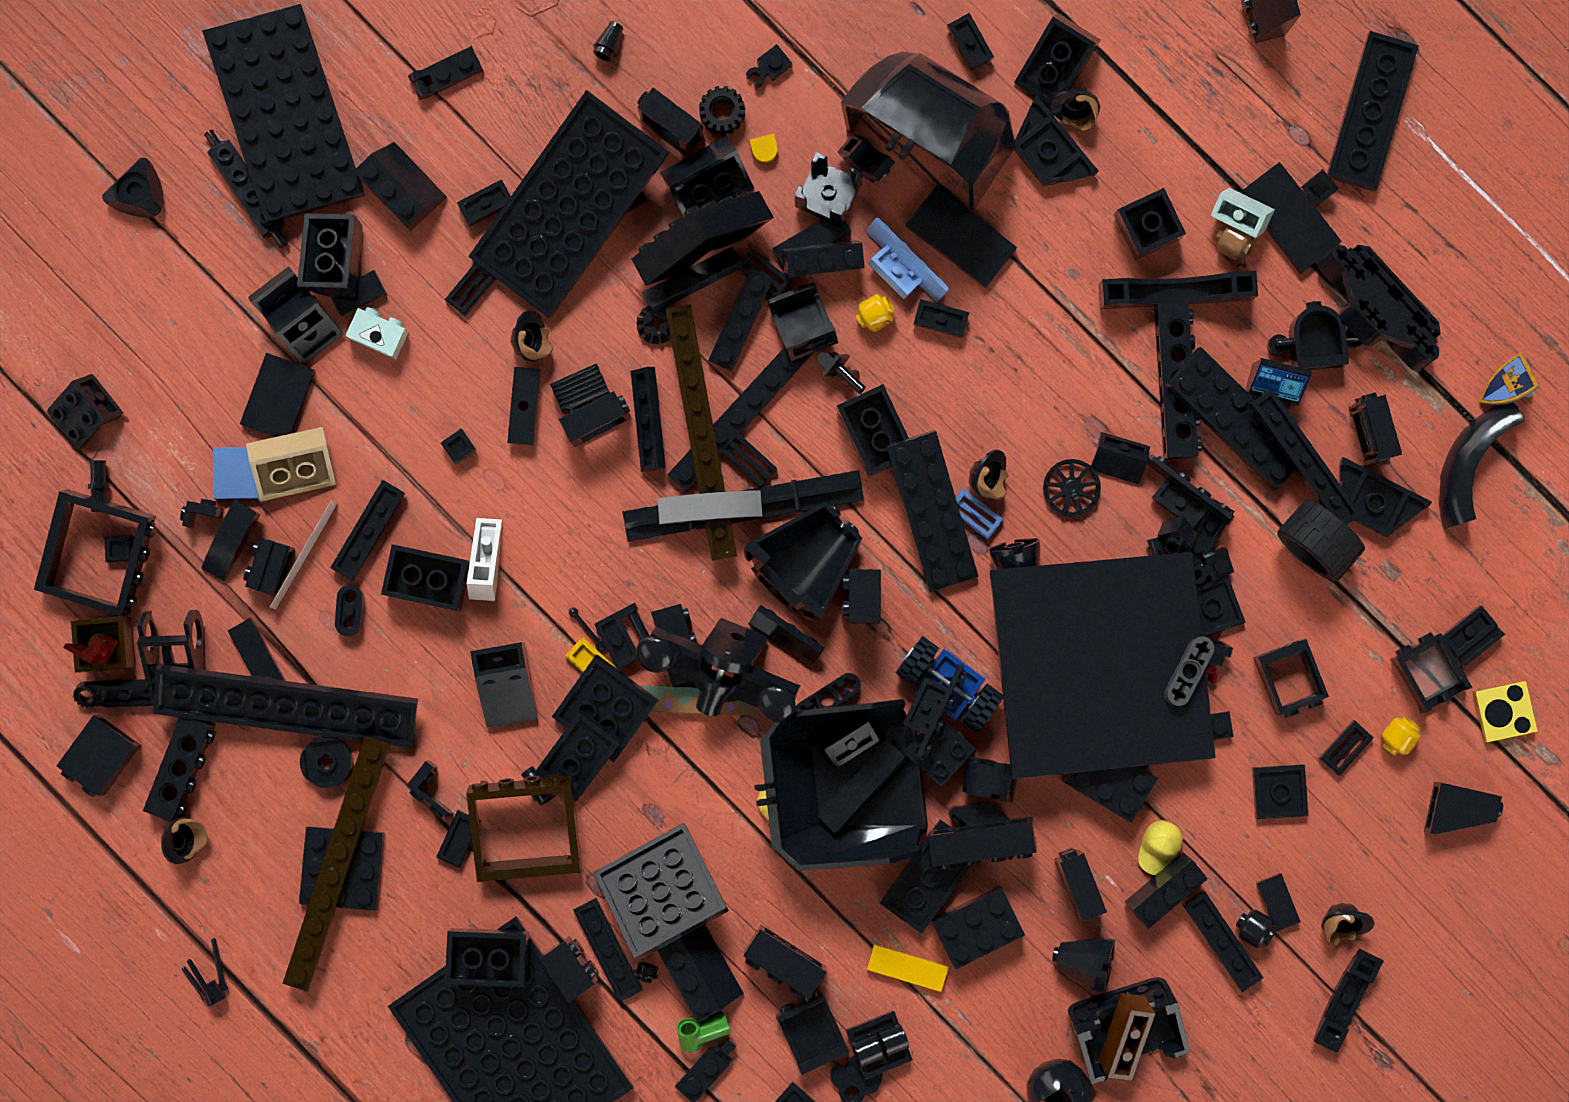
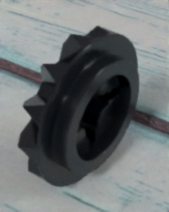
[636,306,671,344]

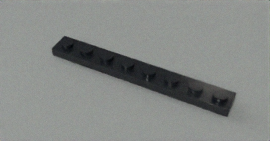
[667,347,815,492]

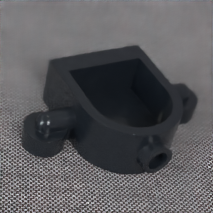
[1267,301,1362,370]

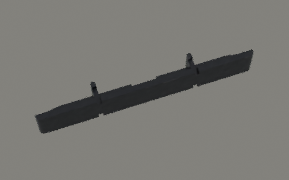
[622,470,864,542]

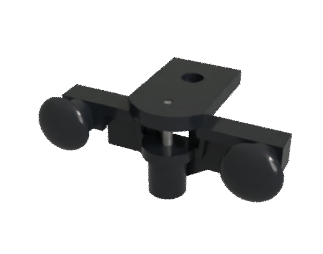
[636,618,801,723]

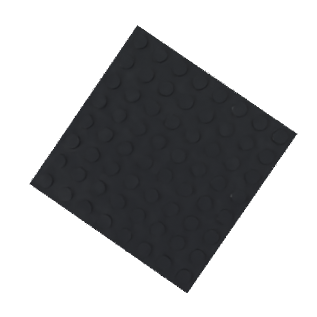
[990,552,1216,779]

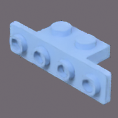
[866,218,949,302]

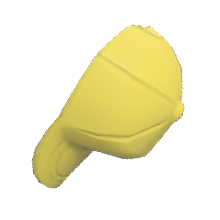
[1138,820,1183,875]

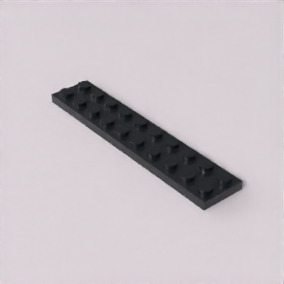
[153,664,418,748]

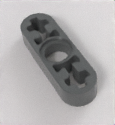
[1164,637,1214,706]

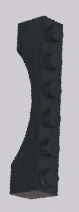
[1098,270,1258,310]

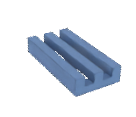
[956,488,1004,540]

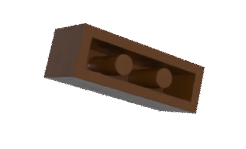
[1099,993,1155,1081]

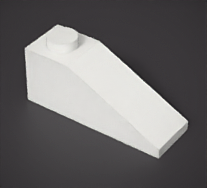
[467,518,502,601]

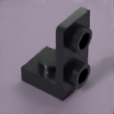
[406,760,453,818]

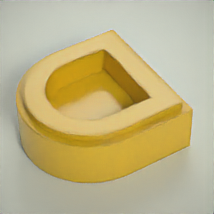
[749,134,778,163]

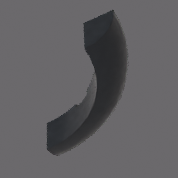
[1439,402,1525,529]

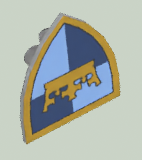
[1479,352,1540,405]

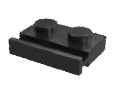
[1443,605,1505,666]

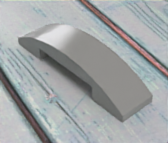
[658,491,762,525]

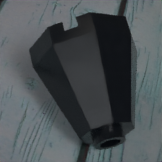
[1052,937,1116,993]

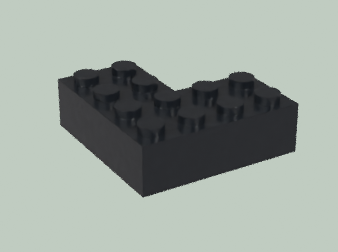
[631,191,774,286]

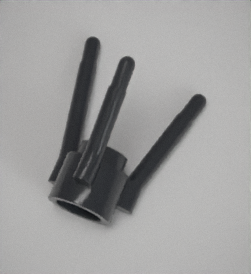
[182,938,228,1007]

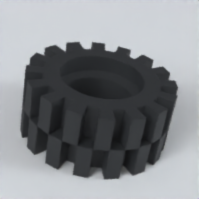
[699,86,745,135]

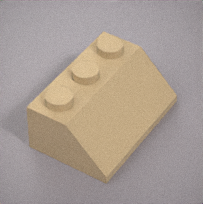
[246,427,336,502]

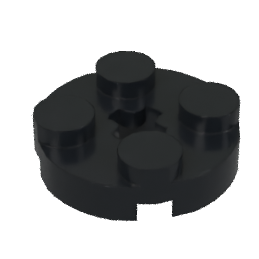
[300,736,353,788]

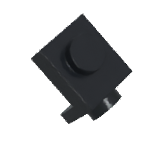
[180,498,223,528]

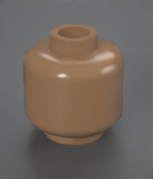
[1215,225,1256,261]

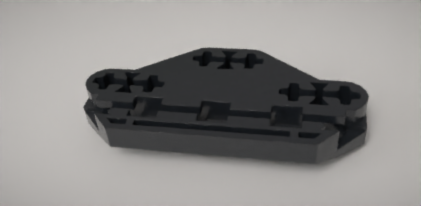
[1318,245,1441,372]

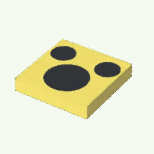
[1473,681,1538,742]

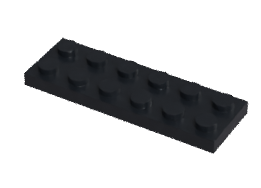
[1327,31,1419,192]
[1166,347,1295,490]
[886,430,979,592]

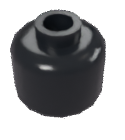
[1236,909,1277,948]

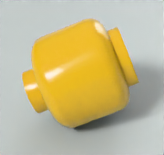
[856,294,896,332]
[1381,716,1421,755]

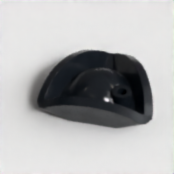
[102,157,163,217]

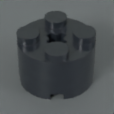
[962,756,1018,802]

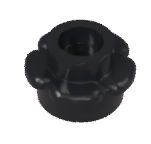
[633,962,658,983]

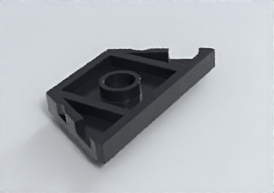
[1014,96,1099,187]
[1340,457,1432,537]

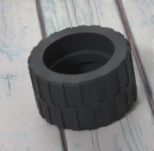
[1277,500,1365,582]

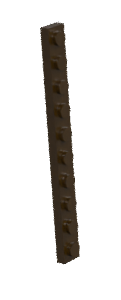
[665,304,737,561]
[282,735,391,992]

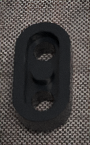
[335,585,364,636]

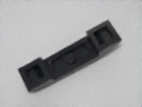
[1313,948,1384,1053]

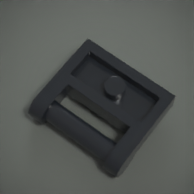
[594,603,650,669]

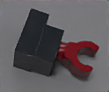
[1203,639,1233,684]

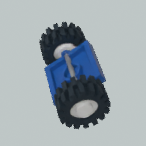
[895,636,1003,733]

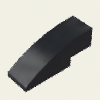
[201,500,261,581]

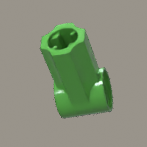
[676,1012,730,1053]

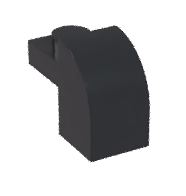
[837,133,895,183]

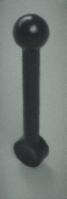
[568,607,606,651]

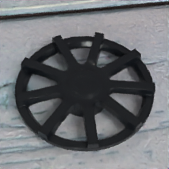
[1043,459,1101,516]

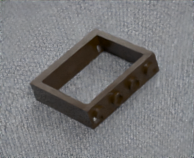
[466,774,582,882]

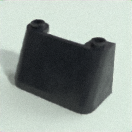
[1068,977,1191,1084]

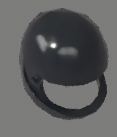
[1026,1059,1096,1102]

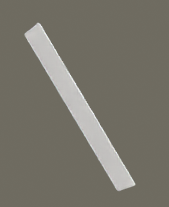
[269,500,338,609]

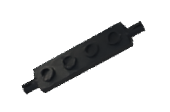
[204,129,288,248]

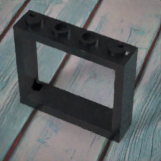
[34,489,156,616]

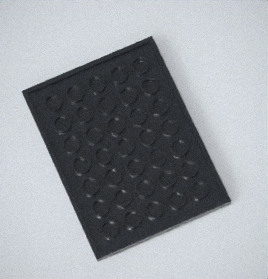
[388,916,634,1102]

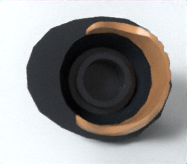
[1050,87,1101,131]
[510,310,553,362]
[969,449,1008,499]
[161,817,208,864]
[1321,903,1375,946]

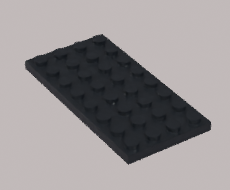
[202,4,364,224]
[468,90,670,318]

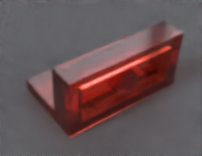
[63,635,118,664]

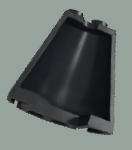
[744,502,862,621]

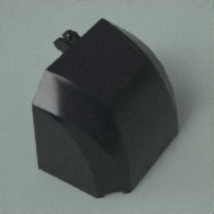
[841,51,1016,210]
[754,699,928,871]

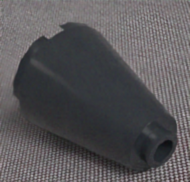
[989,538,1041,569]

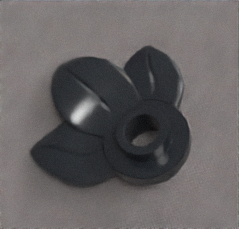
[830,1055,883,1102]

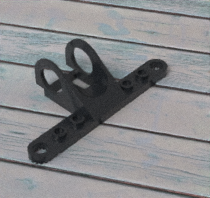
[73,609,274,708]

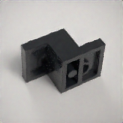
[248,266,344,365]

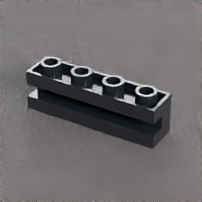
[928,816,1037,869]

